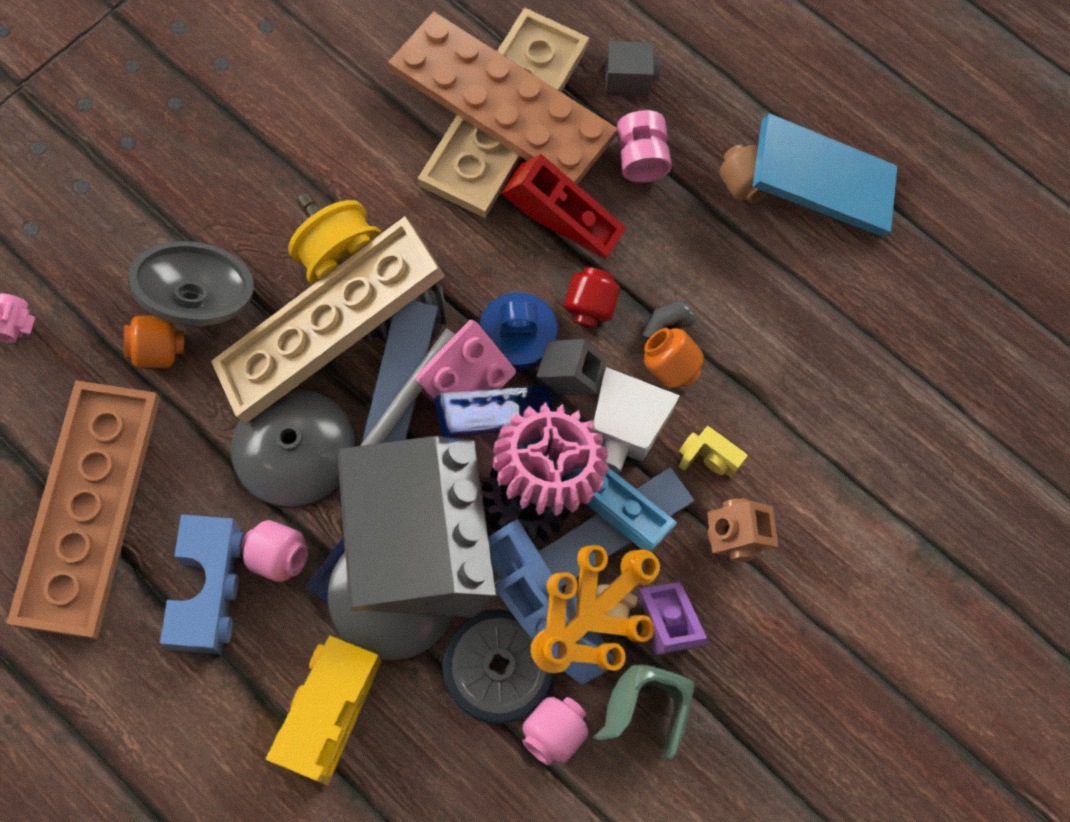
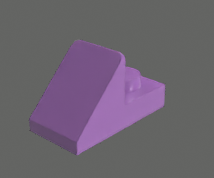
[640,582,707,656]

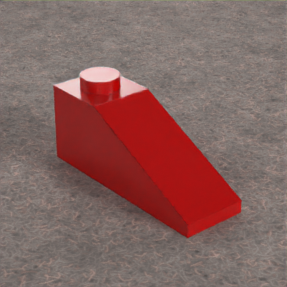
[501,154,626,259]

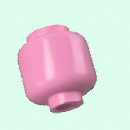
[241,520,308,582]
[523,697,588,766]

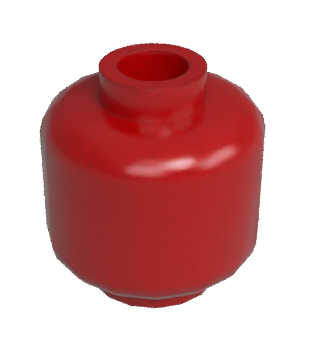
[564,267,620,329]

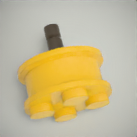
[288,192,382,286]

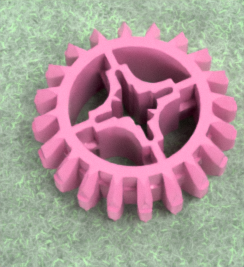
[493,403,608,516]

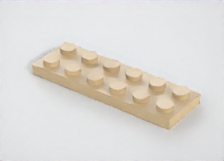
[417,8,589,218]
[211,216,445,424]

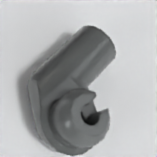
[640,300,696,344]

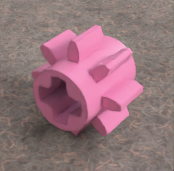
[0,293,35,343]

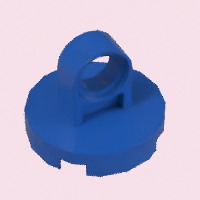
[479,292,558,371]

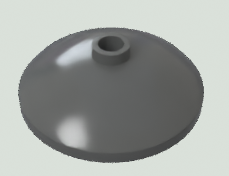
[128,241,254,327]
[231,389,356,508]
[327,552,453,660]

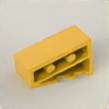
[266,635,382,786]

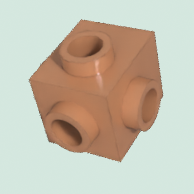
[707,499,779,562]

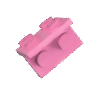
[415,320,516,428]

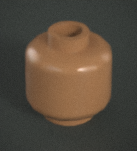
[719,144,769,203]

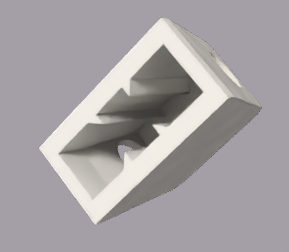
[592,367,679,473]

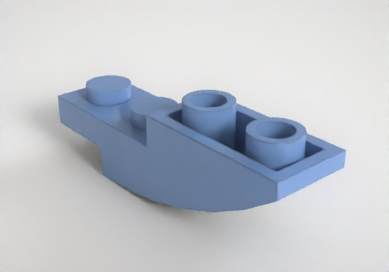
[488,519,614,685]

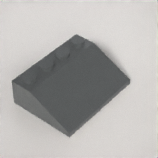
[337,436,496,617]

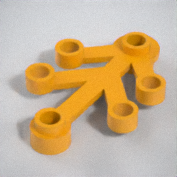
[531,545,660,673]

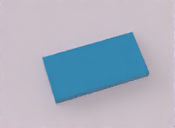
[753,114,897,237]

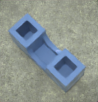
[160,514,245,655]

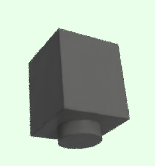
[605,41,660,96]
[537,339,608,395]

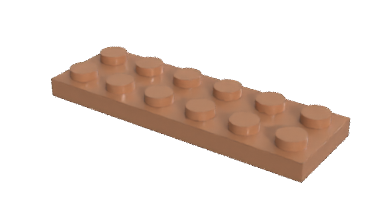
[388,11,617,184]
[6,380,160,640]

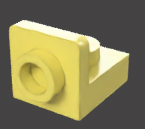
[678,425,748,479]

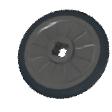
[442,609,555,724]

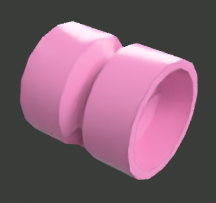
[616,110,672,183]

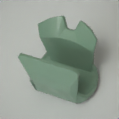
[593,665,694,760]

